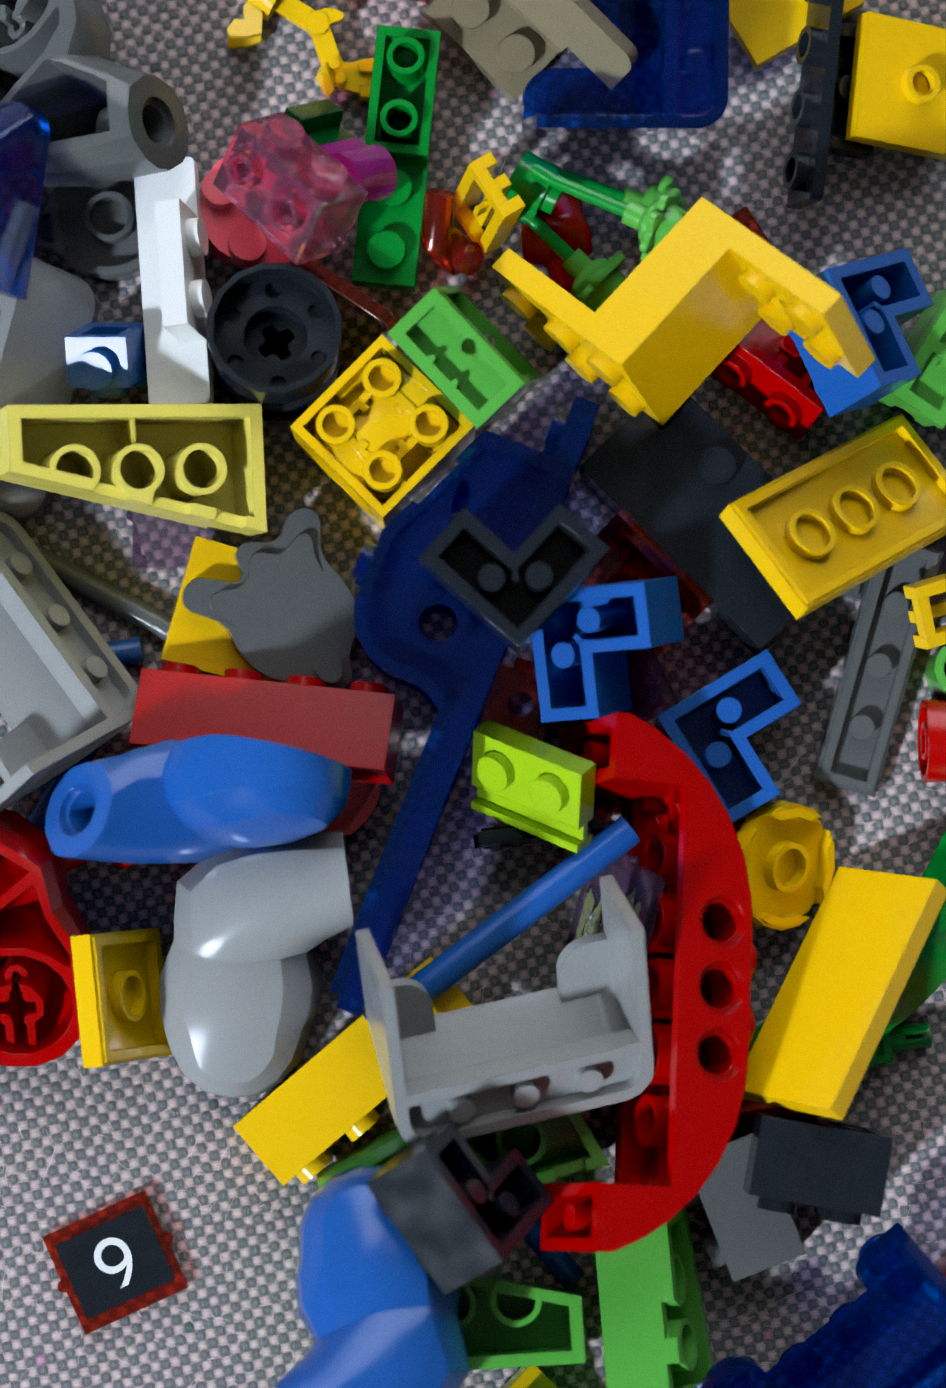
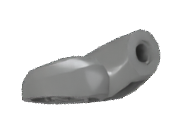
[159,830,354,1098]

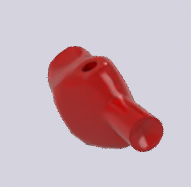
[521,192,593,295]

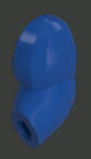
[45,734,353,864]
[275,1165,470,1388]

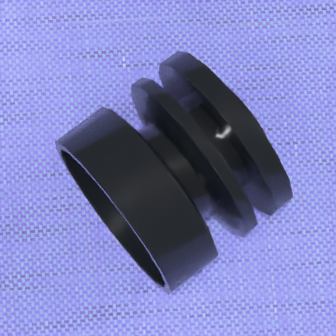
[207,263,344,421]

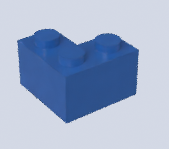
[788,248,934,418]
[532,576,684,723]
[654,649,801,823]

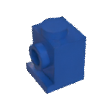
[64,322,148,398]

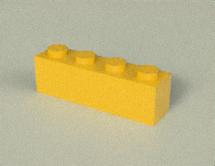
[233,956,474,1186]

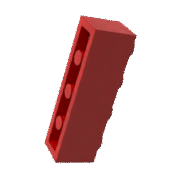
[129,662,404,785]

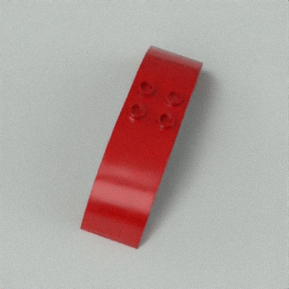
[540,712,757,1252]

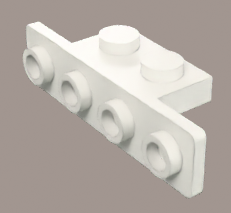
[134,157,214,404]

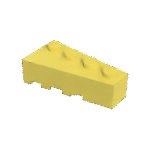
[0,404,267,538]

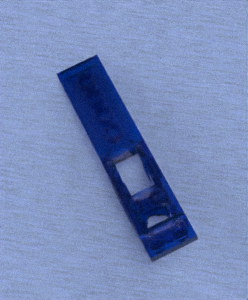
[329,396,600,1017]

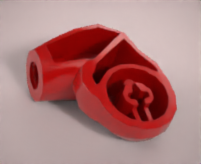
[0,809,91,1067]

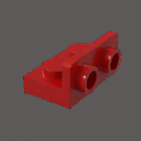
[712,319,825,439]

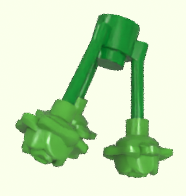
[505,150,687,312]

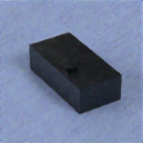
[579,396,797,656]

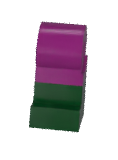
[274,99,397,209]

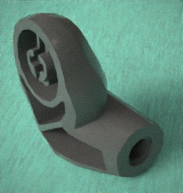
[0,0,189,187]

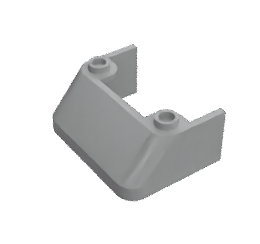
[0,243,98,522]
[0,511,138,812]
[355,874,654,1144]

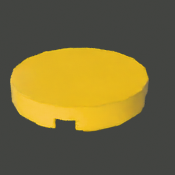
[737,800,835,931]

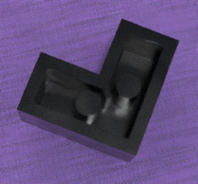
[419,503,610,654]
[743,1111,893,1226]
[366,1121,554,1295]

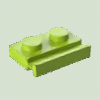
[471,720,596,854]

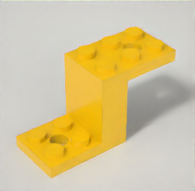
[491,197,876,426]

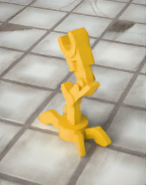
[227,0,374,102]

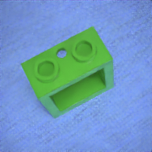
[387,285,543,429]

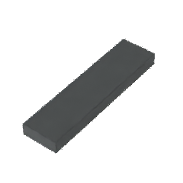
[811,547,944,797]

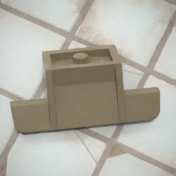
[421,0,639,101]

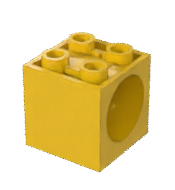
[290,334,475,533]

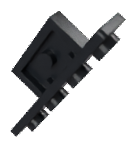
[783,0,873,210]

